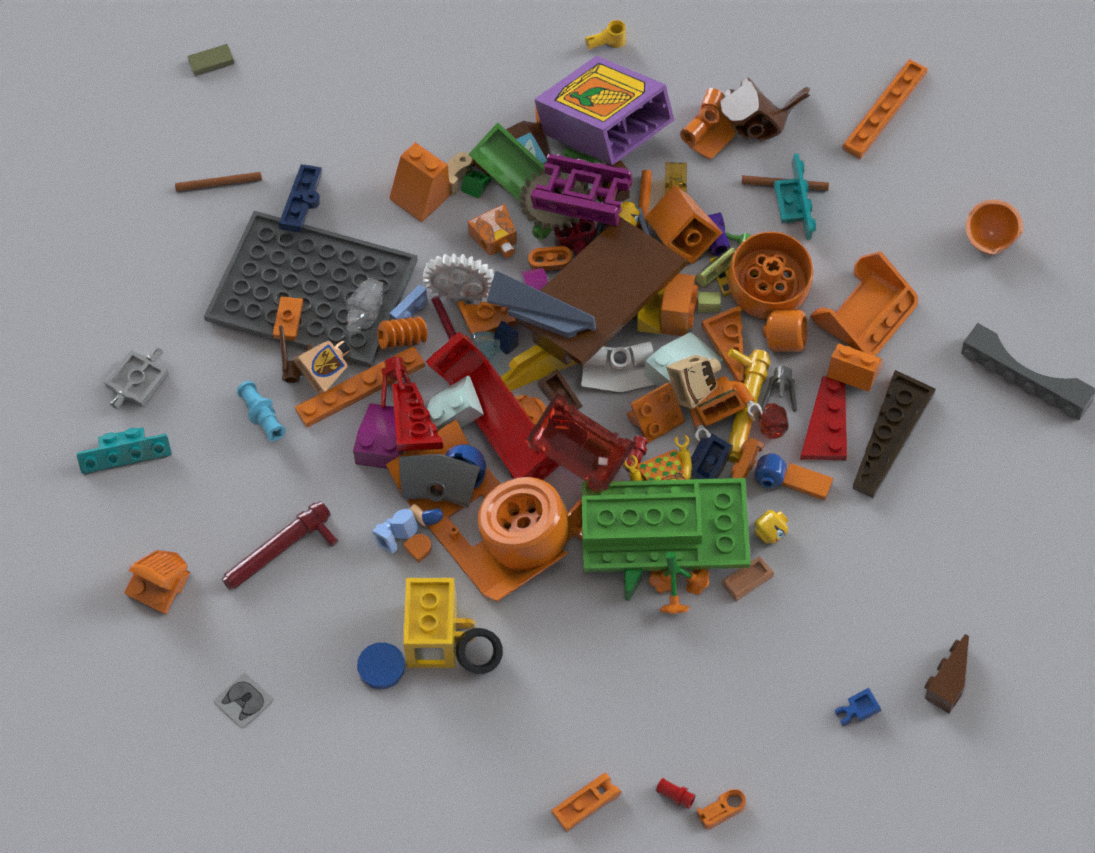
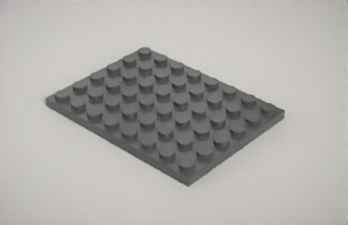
[204,211,418,368]

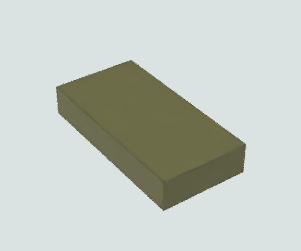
[187,44,234,76]

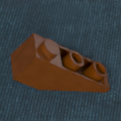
[924,634,969,714]

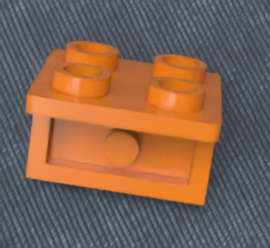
[626,383,685,443]

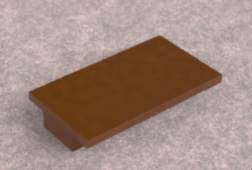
[515,216,687,366]

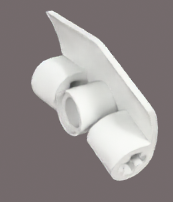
[581,341,655,393]

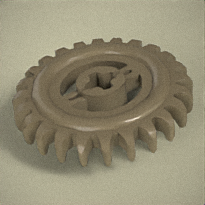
[519,169,591,231]

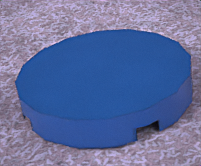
[357,642,405,689]

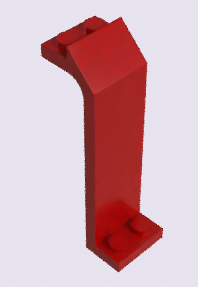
[425,332,565,480]

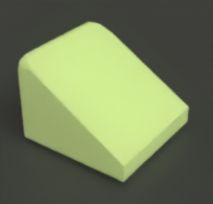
[698,292,721,313]

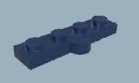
[279,164,322,233]

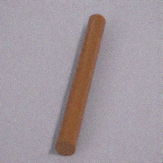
[175,172,262,192]
[742,175,829,191]

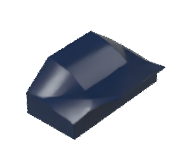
[691,434,734,479]

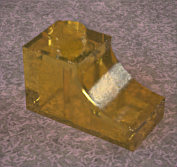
[665,162,687,195]

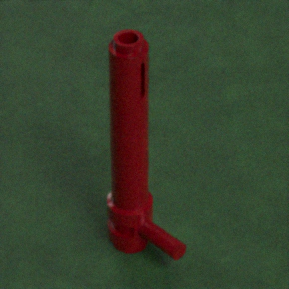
[222,501,338,590]

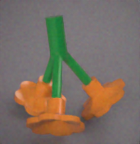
[648,551,710,614]

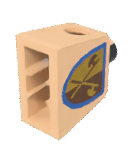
[292,341,350,394]

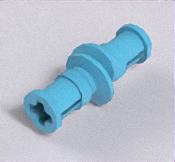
[237,381,286,441]

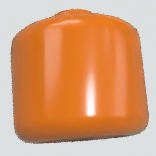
[763,310,807,352]

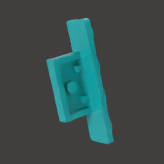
[774,153,816,240]
[77,427,172,474]

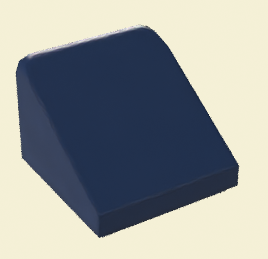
[492,320,519,355]

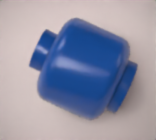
[754,453,787,488]

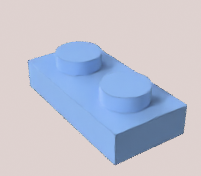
[390,285,428,320]

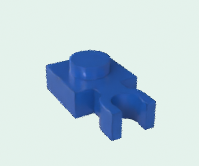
[834,688,881,726]

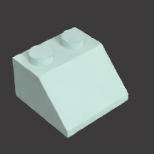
[427,376,484,431]

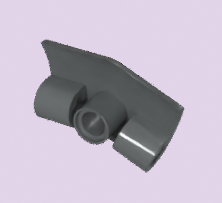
[399,454,480,508]

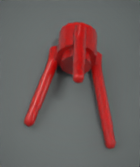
[381,357,411,408]

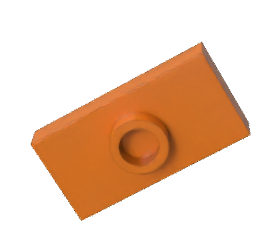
[273,297,303,341]

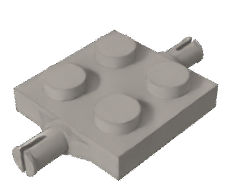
[105,346,169,409]

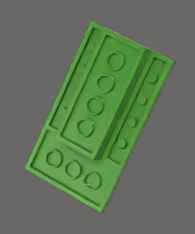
[581,478,751,572]

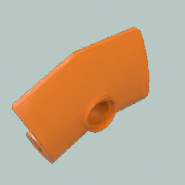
[680,88,736,160]

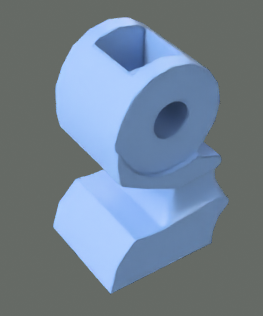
[372,509,418,554]

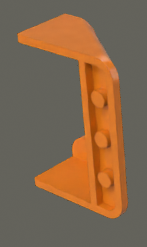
[810,251,918,356]

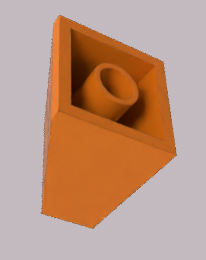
[389,142,451,222]
[645,185,723,264]

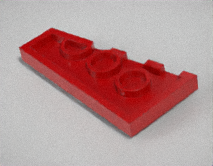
[800,376,847,461]
[392,383,443,451]

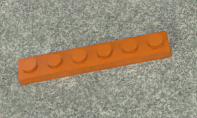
[295,346,425,428]

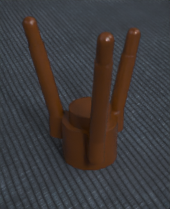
[279,325,313,383]

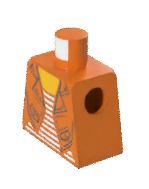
[468,204,517,258]

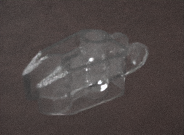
[345,278,384,335]

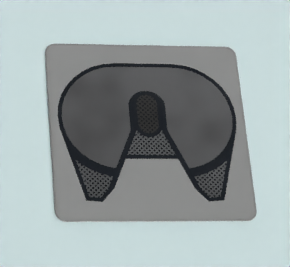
[214,673,273,728]

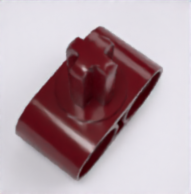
[554,219,595,256]

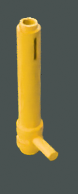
[728,348,771,463]

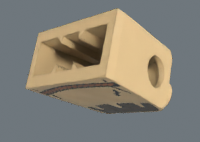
[666,355,721,409]

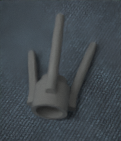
[758,366,797,418]

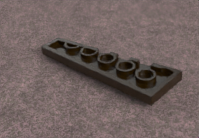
[852,370,936,498]

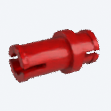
[625,436,648,472]
[656,778,696,809]

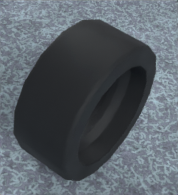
[456,628,503,674]

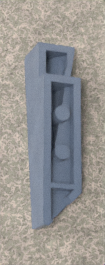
[487,271,596,338]

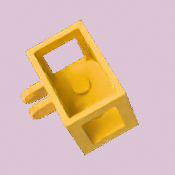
[403,578,475,668]

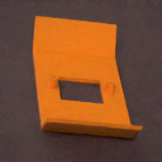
[386,420,568,602]

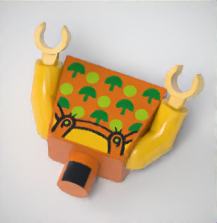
[621,435,692,481]

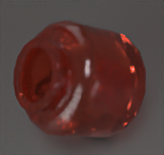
[758,403,789,439]

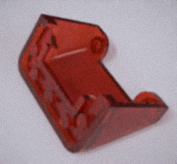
[525,392,636,493]

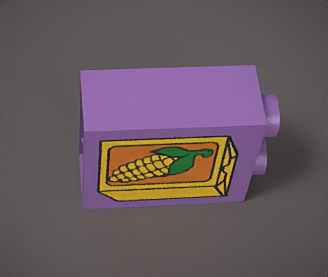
[534,56,674,165]

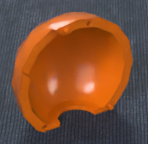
[966,199,1023,255]

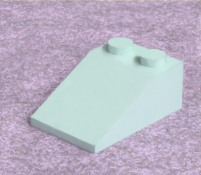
[644,332,723,391]

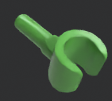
[726,233,751,246]

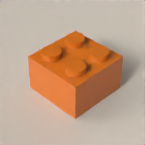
[660,273,698,336]

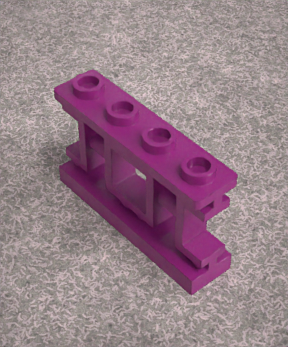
[530,154,633,226]

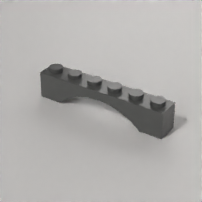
[961,323,1095,420]

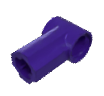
[708,212,730,256]

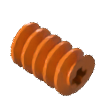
[377,316,428,349]

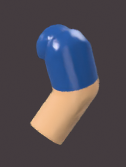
[409,504,443,526]

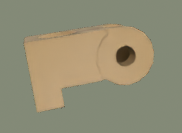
[446,152,473,196]

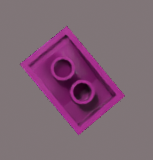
[353,403,405,469]

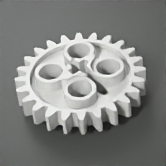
[423,253,494,304]

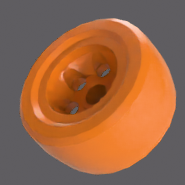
[728,231,813,320]
[477,477,570,570]

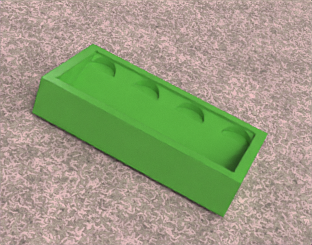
[468,122,545,202]

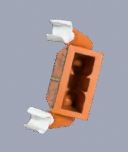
[690,376,763,441]

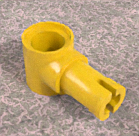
[585,20,626,50]

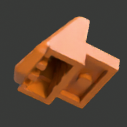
[124,550,191,614]

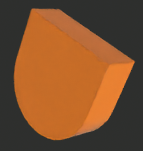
[403,534,432,563]

